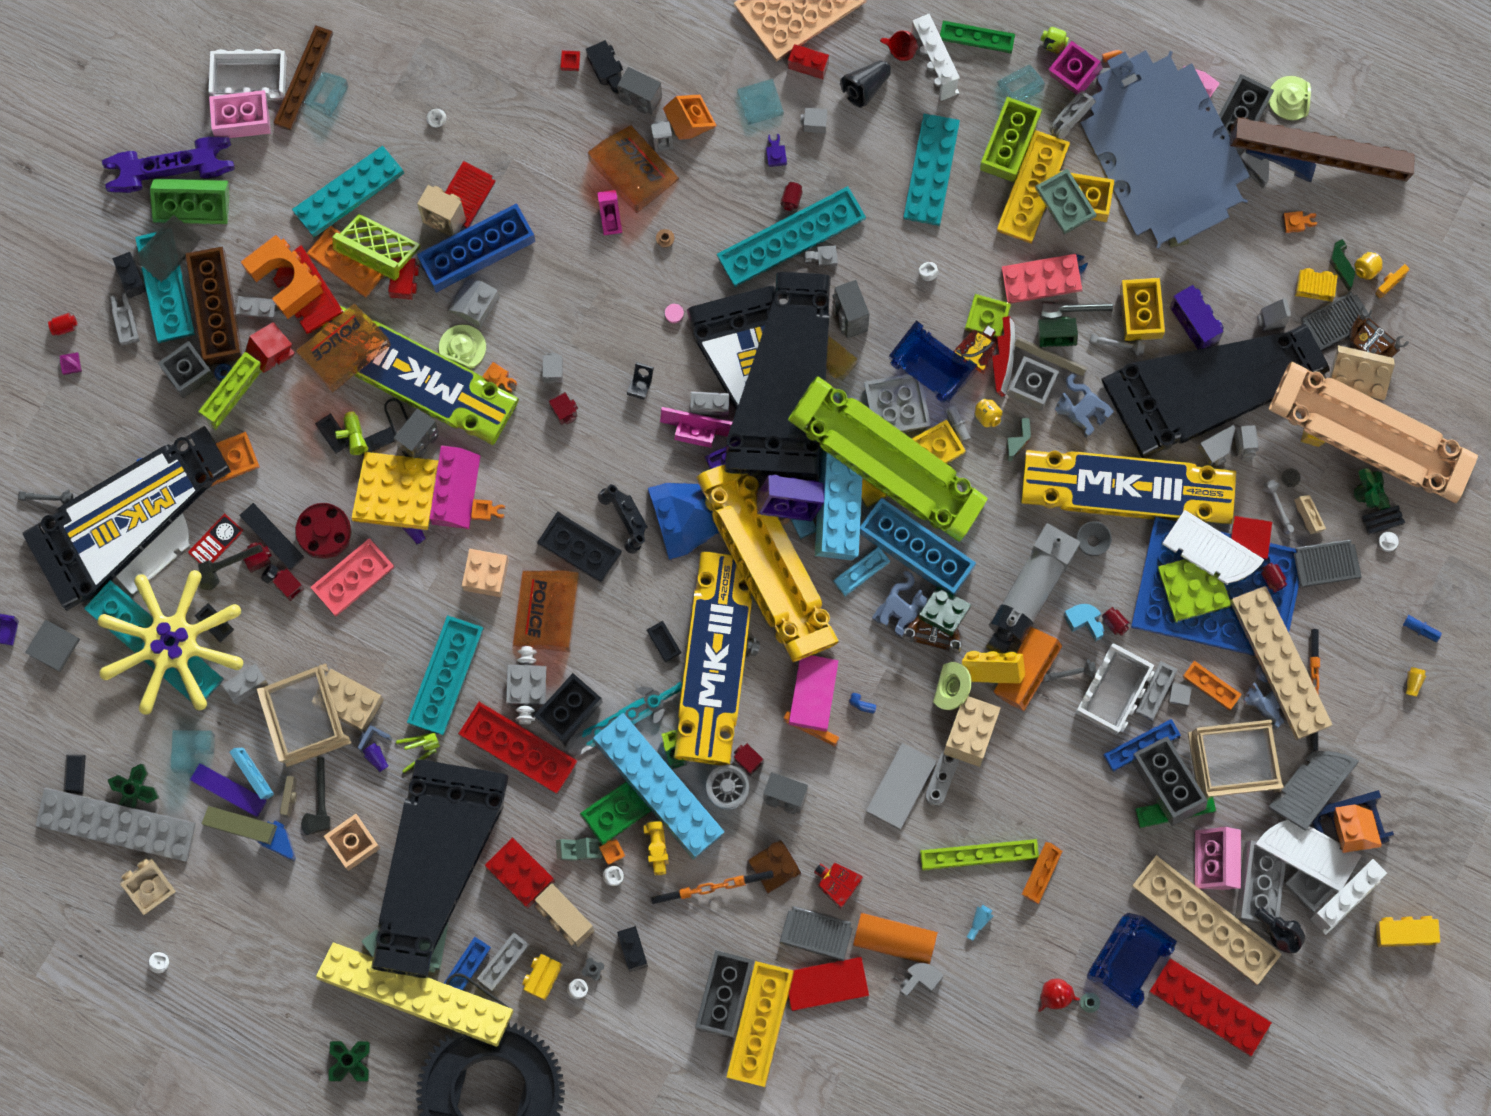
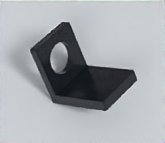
[627,362,654,400]

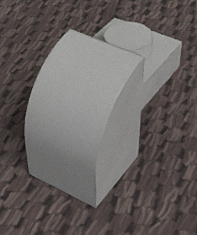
[900,963,944,998]

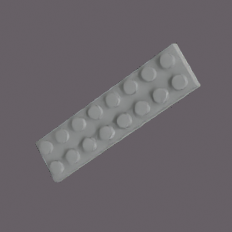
[36,788,196,862]

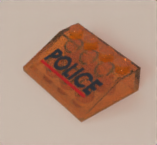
[588,125,679,214]
[296,303,391,393]
[513,570,580,652]

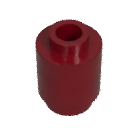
[780,182,803,211]
[1261,563,1288,593]
[1102,607,1130,636]

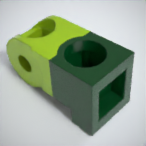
[661,730,687,769]

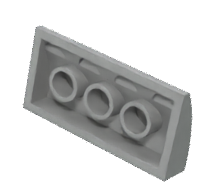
[1236,840,1286,923]

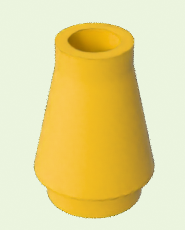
[1406,667,1427,697]

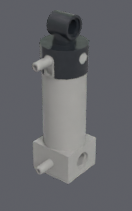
[986,523,1080,653]

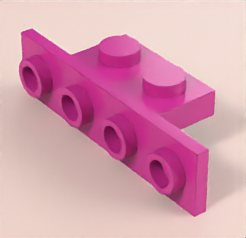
[660,407,732,448]

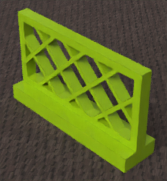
[332,214,421,280]
[198,352,261,431]

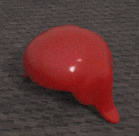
[880,30,919,61]
[1038,978,1080,1012]

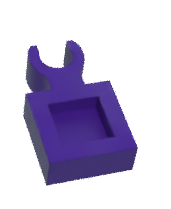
[766,134,787,167]

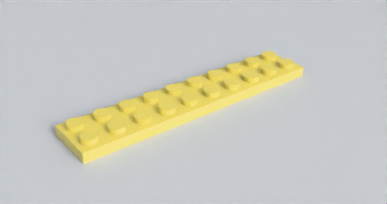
[316,942,513,1047]

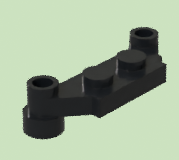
[597,484,648,554]

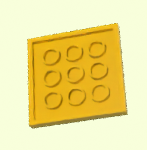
[351,452,439,530]

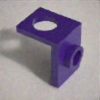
[0,614,19,646]

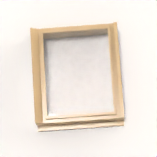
[257,664,351,767]
[1187,720,1284,800]

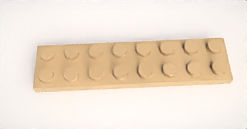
[1230,586,1333,740]
[1132,855,1282,985]

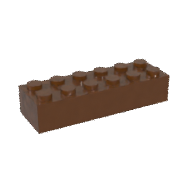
[185,246,243,366]

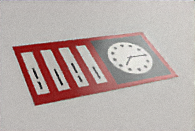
[188,513,244,563]

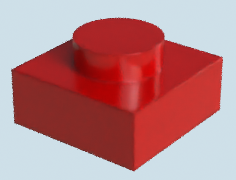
[561,50,581,71]

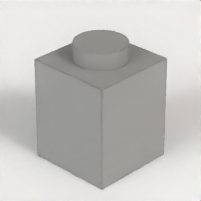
[800,108,827,133]
[543,353,563,383]

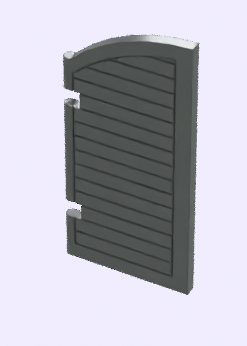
[1268,751,1359,831]

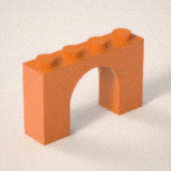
[241,235,323,319]

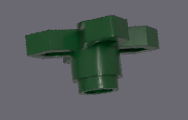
[1354,468,1390,510]
[108,764,159,809]
[329,1041,370,1082]

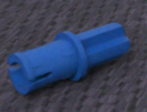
[1403,615,1442,642]

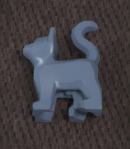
[1055,373,1114,438]
[872,571,928,638]
[1244,664,1284,730]

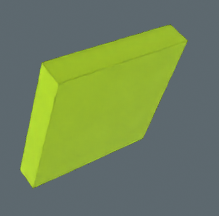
[964,294,1011,339]

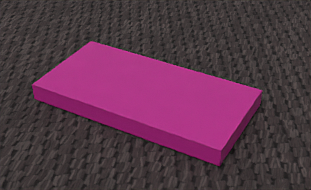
[788,655,839,732]

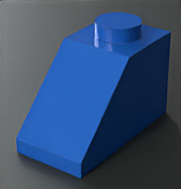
[257,821,296,861]

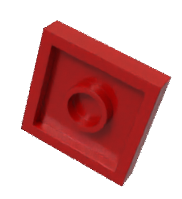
[1231,516,1273,560]

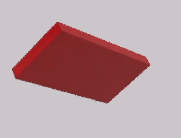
[788,957,869,1011]

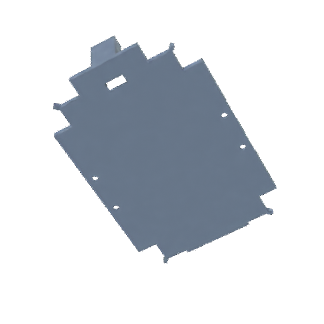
[1080,50,1250,249]

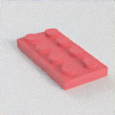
[1002,254,1082,304]
[311,538,395,617]

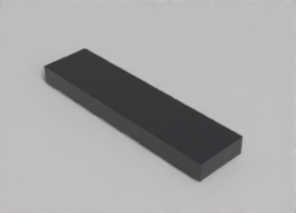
[239,503,305,571]

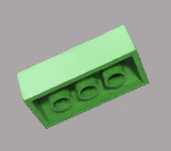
[150,179,230,224]

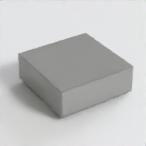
[1169,683,1192,706]

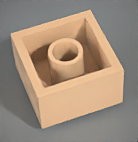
[462,549,509,597]
[324,814,381,871]

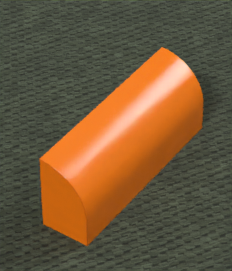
[994,627,1062,711]
[853,913,938,965]

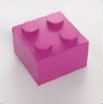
[1048,41,1103,95]

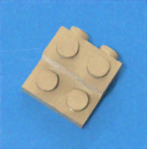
[120,858,176,915]

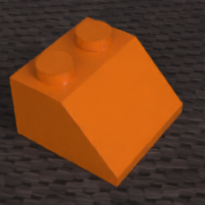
[662,95,717,140]
[1333,805,1382,853]

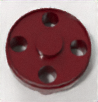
[295,503,352,559]

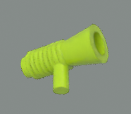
[335,412,368,455]

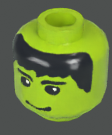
[1040,26,1069,54]

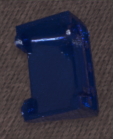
[889,320,977,403]
[1087,913,1178,1008]

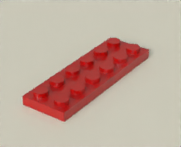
[458,701,578,795]
[1149,958,1272,1057]

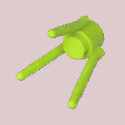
[396,733,440,773]

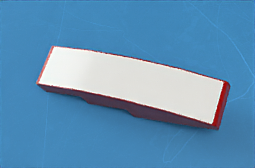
[992,316,1015,397]

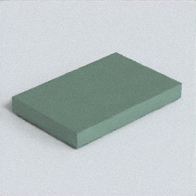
[1035,168,1097,234]

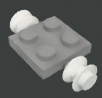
[506,646,546,725]

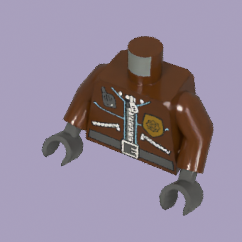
[1349,305,1409,358]
[902,615,962,653]

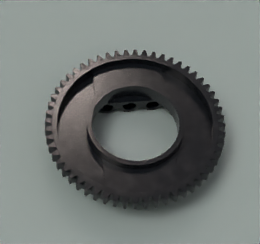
[416,1022,565,1116]

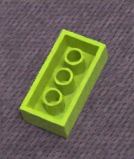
[980,97,1042,183]

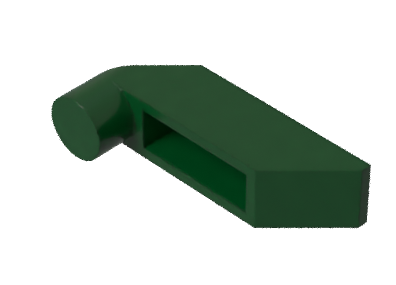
[1330,239,1356,291]

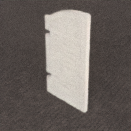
[1162,510,1264,585]
[116,513,190,595]
[1256,820,1362,892]

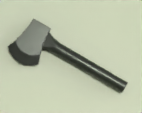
[1041,302,1113,320]
[198,545,263,590]
[301,757,331,835]

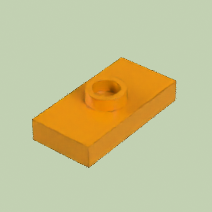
[1375,264,1409,299]

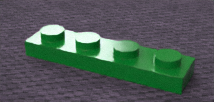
[940,20,1015,54]
[1135,797,1216,828]

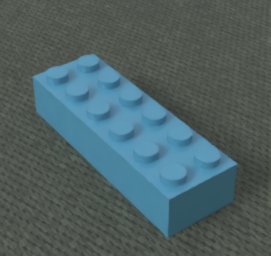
[860,498,976,595]

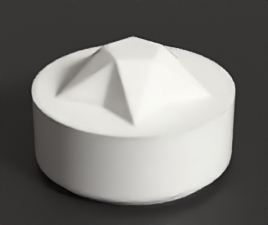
[427,109,446,128]
[919,262,939,281]
[1378,532,1398,552]
[603,866,624,886]
[148,952,169,973]
[567,979,588,999]

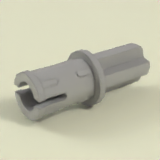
[946,405,971,443]

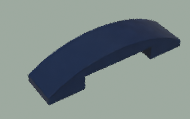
[1246,149,1316,182]

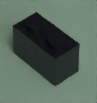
[112,252,147,298]
[617,926,648,972]

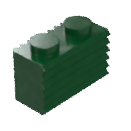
[1037,317,1078,348]

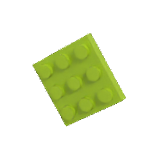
[1157,559,1231,622]

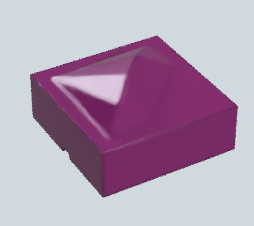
[59,352,82,375]

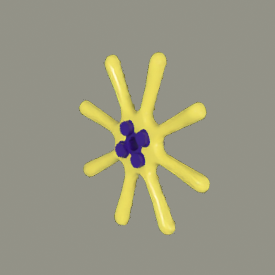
[97,570,243,715]

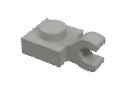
[804,245,838,267]

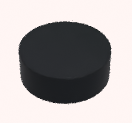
[261,564,278,584]

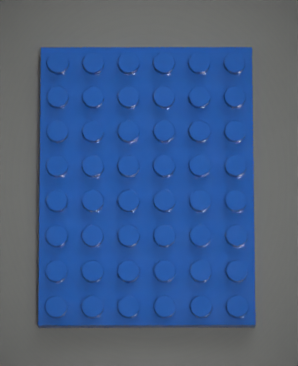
[1131,517,1299,656]

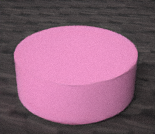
[665,304,684,324]

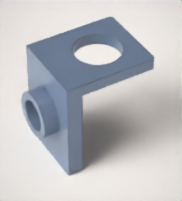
[358,725,392,753]

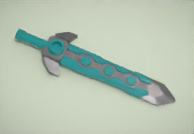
[564,681,682,755]

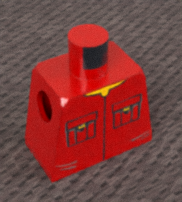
[814,863,863,909]

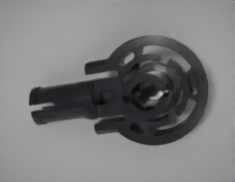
[1253,906,1305,954]

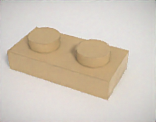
[1294,495,1326,534]

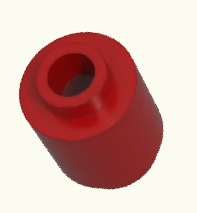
[48,313,78,336]

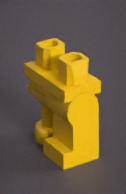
[644,821,669,876]

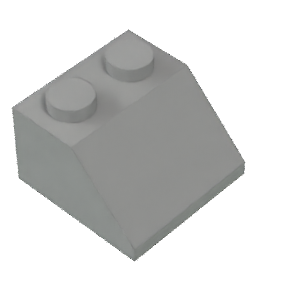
[448,278,499,328]

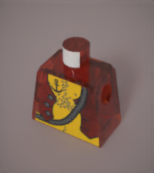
[953,326,996,375]

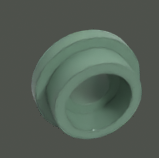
[1080,993,1100,1013]

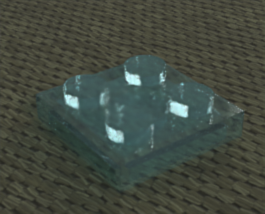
[737,79,784,125]

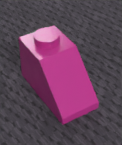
[597,190,622,236]

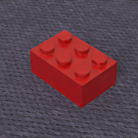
[485,837,555,909]

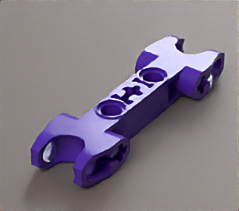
[102,137,235,193]

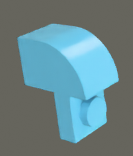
[1063,604,1104,642]

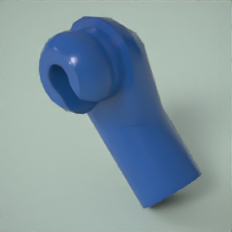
[849,693,876,714]

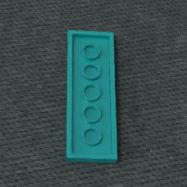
[903,113,960,226]
[292,145,405,238]
[135,228,195,343]
[407,615,484,736]

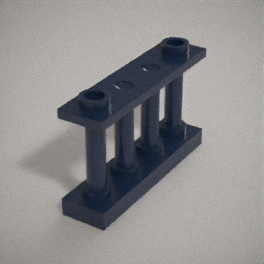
[1312,790,1394,850]

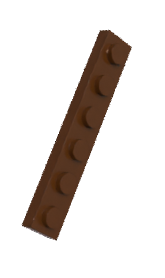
[273,25,333,131]

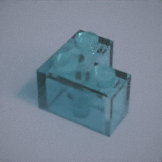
[171,730,215,773]

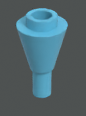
[967,905,994,940]

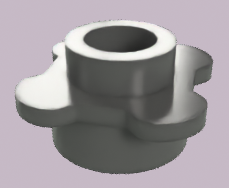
[746,637,760,657]
[582,958,604,981]

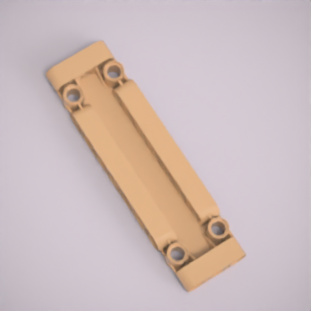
[1269,361,1478,503]

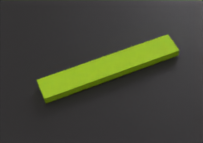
[920,839,1039,871]

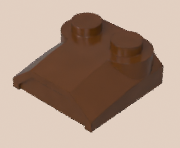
[747,840,801,894]

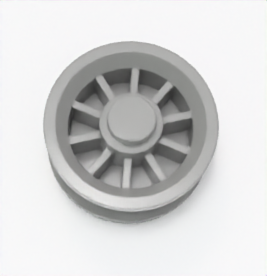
[706,765,750,810]

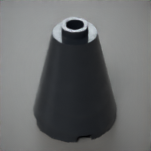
[840,60,891,108]

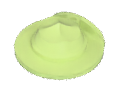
[1269,76,1311,120]
[439,325,486,369]
[933,662,971,710]

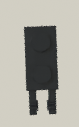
[585,40,623,94]

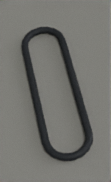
[384,398,410,457]

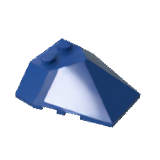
[648,483,720,560]

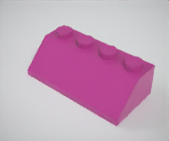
[430,446,481,529]

